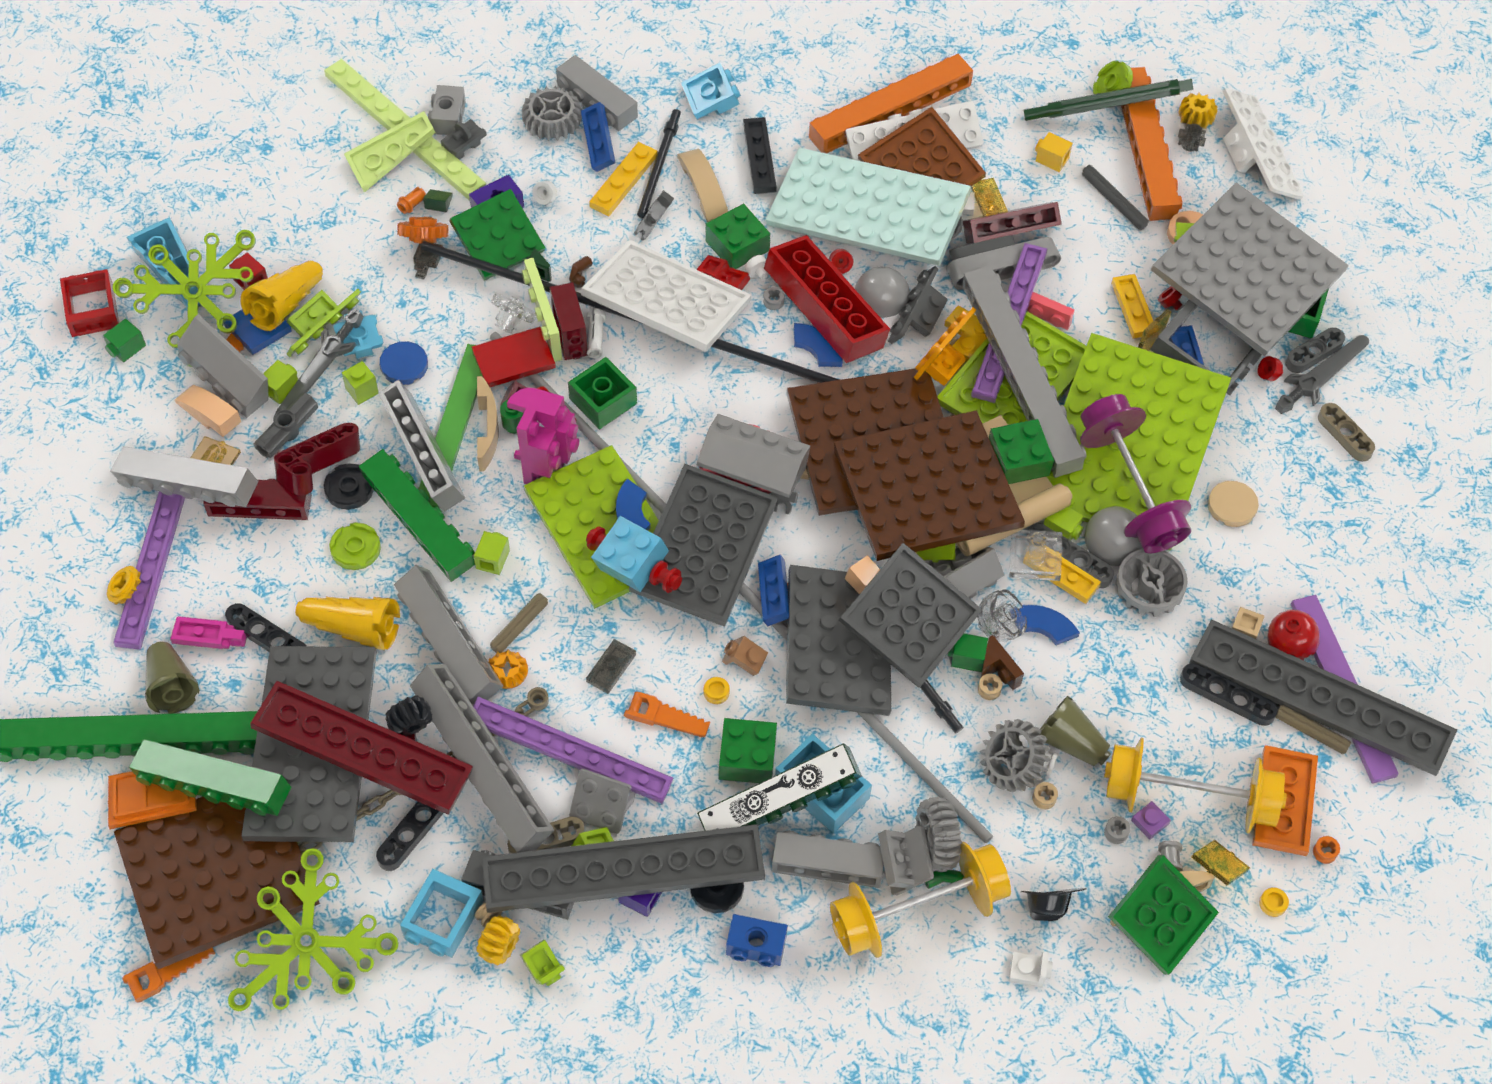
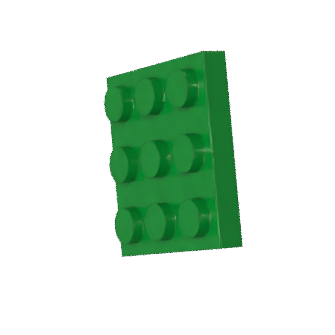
[449,189,546,281]
[1108,855,1219,975]

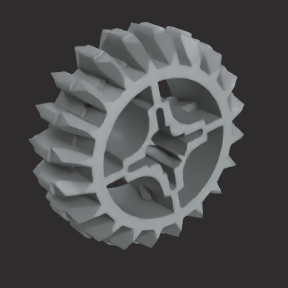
[522,86,582,141]
[980,719,1051,792]
[915,797,962,872]

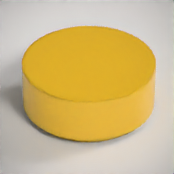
[704,677,730,704]
[1259,888,1289,917]

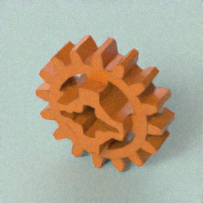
[397,217,449,243]

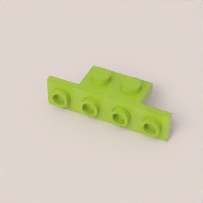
[286,289,361,358]

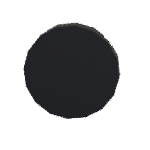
[323,463,374,510]
[690,882,744,914]

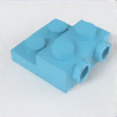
[681,62,741,119]

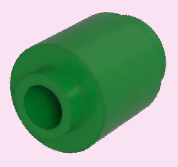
[500,400,523,434]

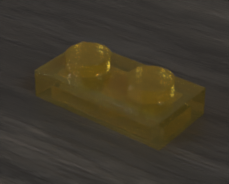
[971,177,1008,216]

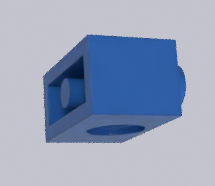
[726,914,788,967]

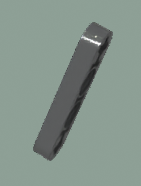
[1026,523,1114,588]

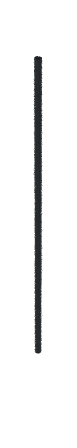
[421,241,840,383]

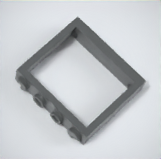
[1150,300,1262,396]

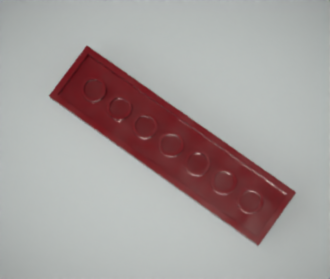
[250,681,473,815]

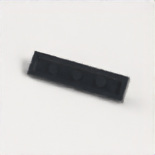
[743,117,777,194]

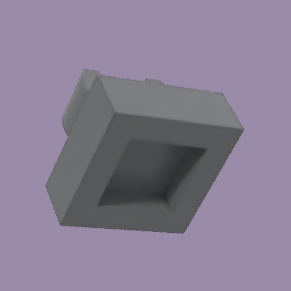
[771,492,798,514]

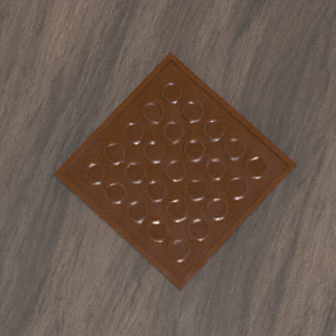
[786,369,944,516]
[834,410,1025,561]
[114,797,320,969]

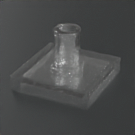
[1009,530,1062,581]

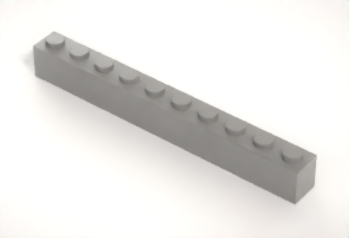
[963,265,1086,478]

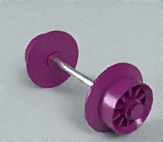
[1080,394,1191,554]

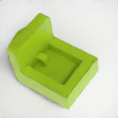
[520,940,565,986]

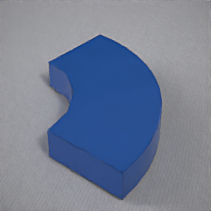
[794,323,843,367]
[616,479,651,531]
[1010,605,1080,645]

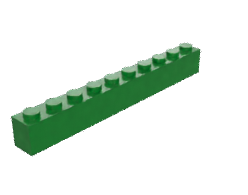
[0,711,257,762]

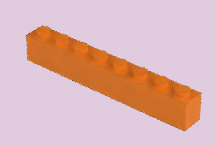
[809,53,973,154]
[1121,67,1182,221]

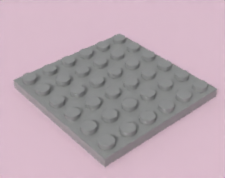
[1151,182,1349,357]

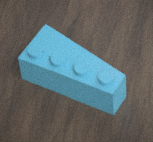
[126,217,211,308]

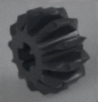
[385,695,432,737]

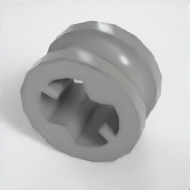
[763,286,785,310]
[1104,816,1130,844]

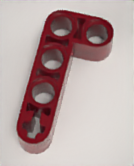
[274,423,360,495]

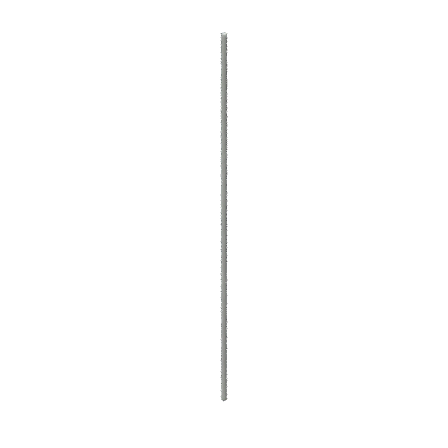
[490,332,993,843]

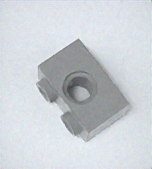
[428,85,466,135]

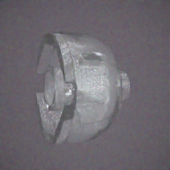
[977,589,1027,642]

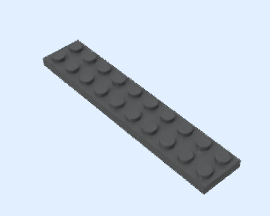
[1189,619,1458,776]
[482,824,765,913]

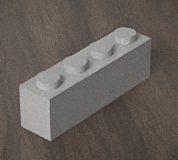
[556,55,638,131]
[772,831,884,888]

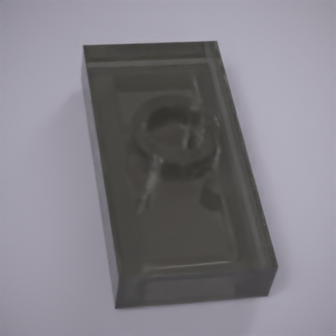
[586,639,636,694]

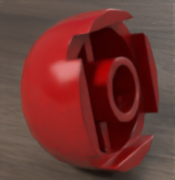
[1268,610,1320,660]

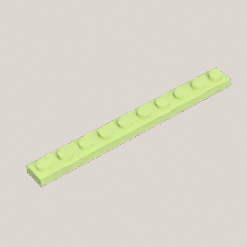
[324,59,486,201]

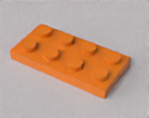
[1252,745,1318,856]

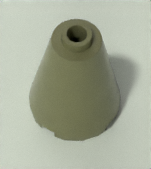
[145,642,200,714]
[1040,695,1111,766]

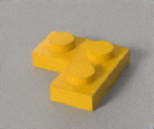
[944,305,987,362]

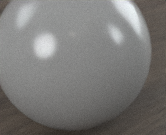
[855,267,910,318]
[1085,506,1143,566]

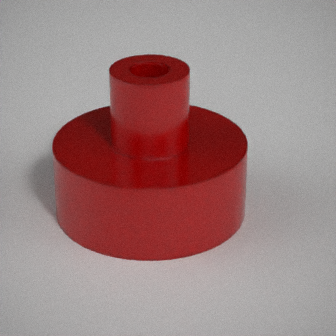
[829,249,854,274]
[1158,286,1183,310]
[1258,356,1283,382]

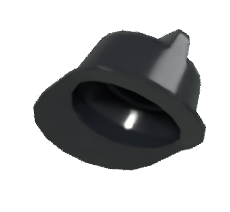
[1020,888,1087,921]

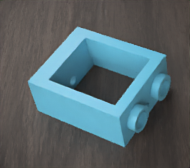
[400,868,484,958]

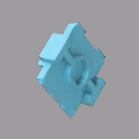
[333,311,384,359]

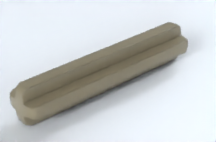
[490,593,548,653]
[1276,705,1351,754]

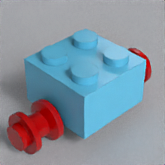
[586,516,682,593]

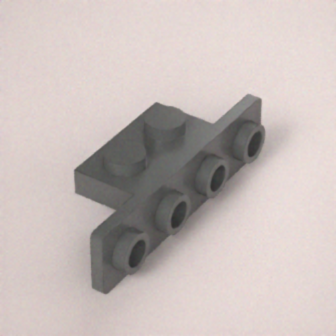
[888,266,948,344]

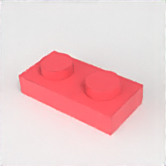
[1027,292,1075,330]

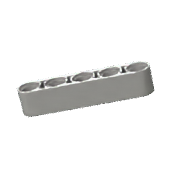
[946,237,1061,290]

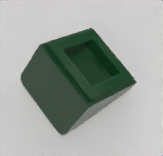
[423,189,453,212]
[528,249,552,282]

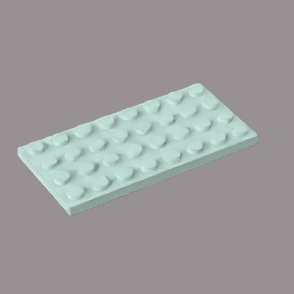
[766,147,971,266]

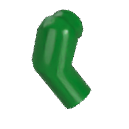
[925,869,964,889]

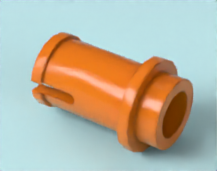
[397,187,426,214]

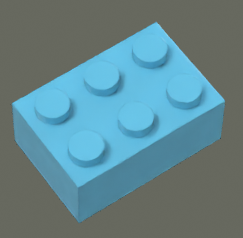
[775,733,872,834]

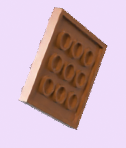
[858,107,986,186]

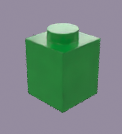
[103,318,146,363]
[948,633,988,673]

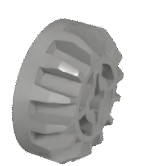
[1116,549,1188,617]

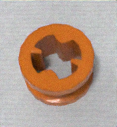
[1313,836,1340,864]

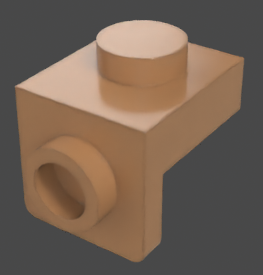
[722,636,768,676]

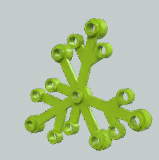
[113,230,256,367]
[228,848,398,1011]

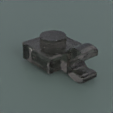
[413,243,443,279]

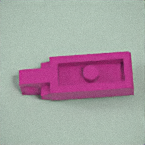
[170,616,247,649]

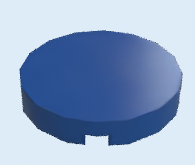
[380,341,428,385]

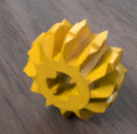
[1178,92,1218,130]
[477,915,520,966]

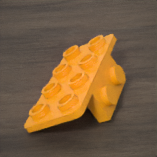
[913,307,977,386]

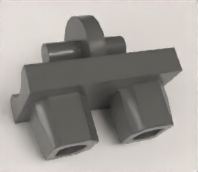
[441,119,487,160]

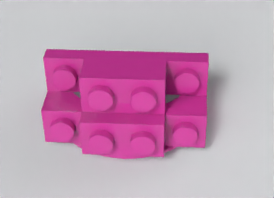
[507,388,580,484]

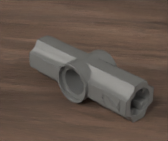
[253,393,318,458]

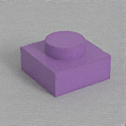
[1131,801,1171,840]

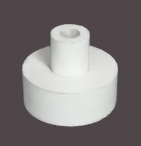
[532,180,557,205]
[745,255,768,280]

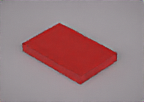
[472,327,556,387]

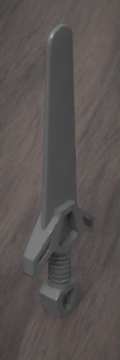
[276,309,364,413]
[1275,335,1369,414]

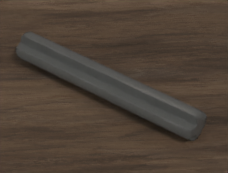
[1082,165,1149,230]

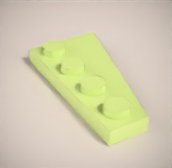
[344,111,436,192]
[522,258,562,362]

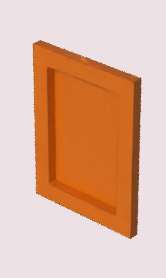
[108,771,197,829]

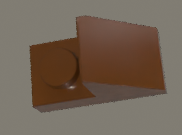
[981,635,1024,690]

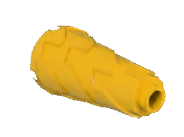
[240,260,323,331]
[295,596,400,651]

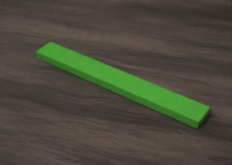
[418,344,482,509]

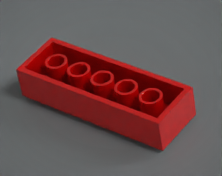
[764,235,890,363]

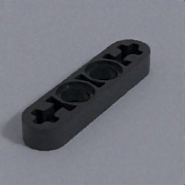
[225,603,307,652]
[1180,663,1277,726]
[376,802,443,871]

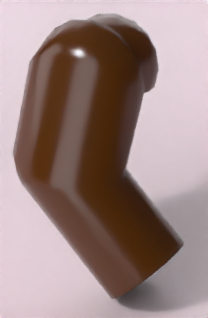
[569,256,592,288]

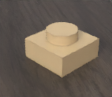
[1232,607,1265,639]

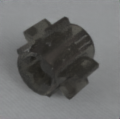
[1178,124,1206,152]

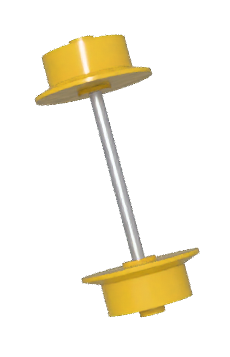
[1104,737,1287,833]
[830,842,1011,958]

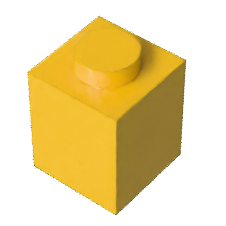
[1035,132,1073,172]

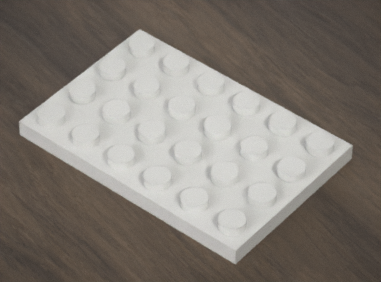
[581,240,751,352]

